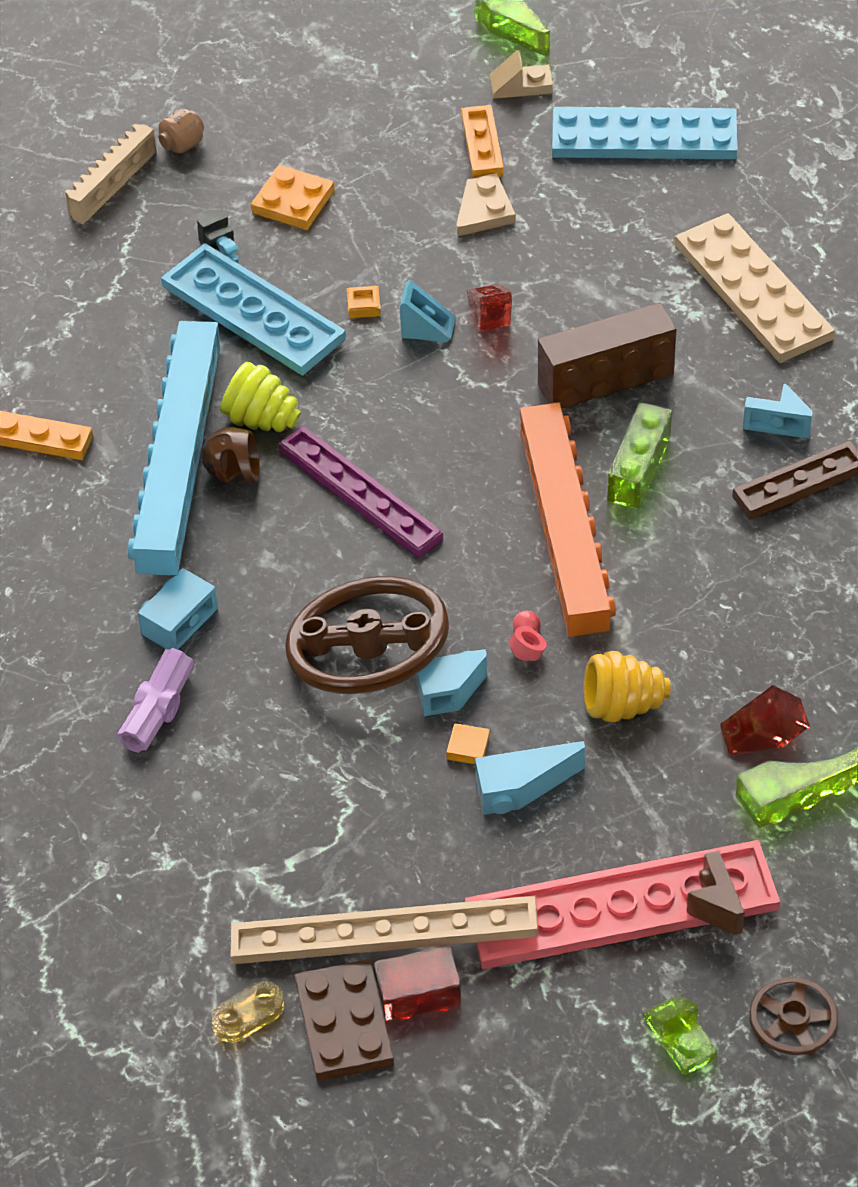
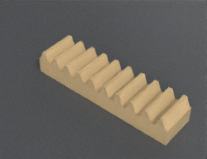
[65,124,157,224]

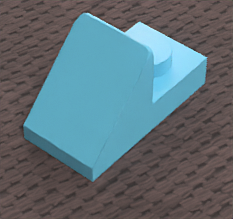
[743,384,813,439]

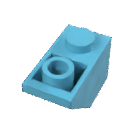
[416,649,487,717]

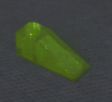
[474,0,550,56]

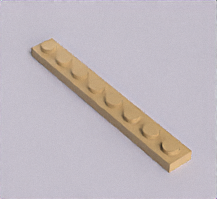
[231,896,539,964]

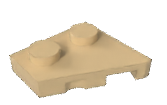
[456,173,516,236]

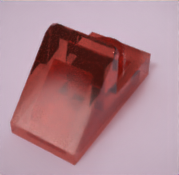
[467,283,512,331]

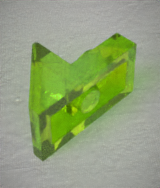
[643,995,718,1076]

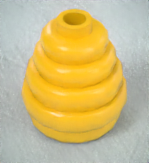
[584,651,671,723]

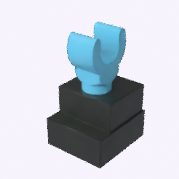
[197,209,240,262]

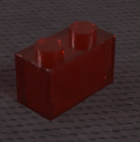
[374,945,461,1021]

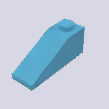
[475,741,585,815]

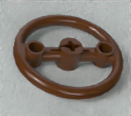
[285,576,449,694]

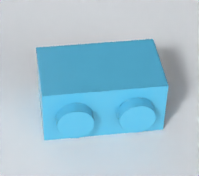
[138,568,218,650]

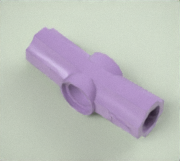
[117,648,195,753]

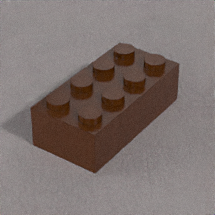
[538,302,677,408]

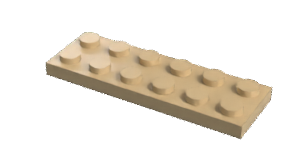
[675,213,835,363]

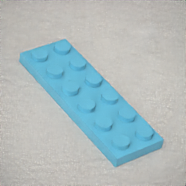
[552,106,737,159]
[161,243,346,376]

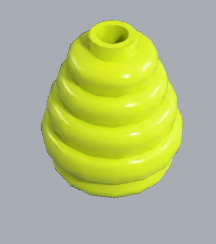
[220,362,301,432]

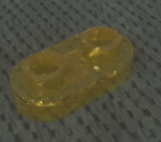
[211,981,284,1042]

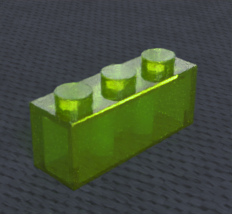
[607,402,672,509]

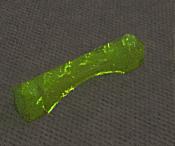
[735,748,858,829]

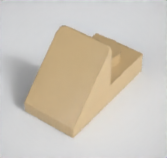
[490,50,553,99]

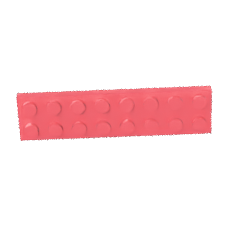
[465,840,780,970]

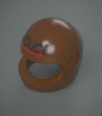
[202,427,260,485]

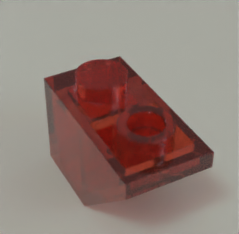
[720,685,810,755]

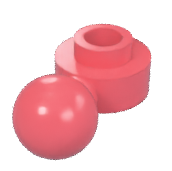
[509,610,547,661]

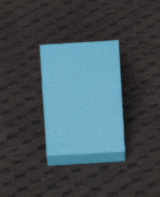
[400,280,456,342]

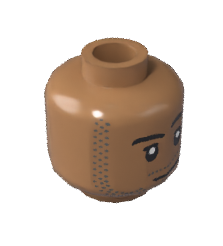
[158,108,204,154]

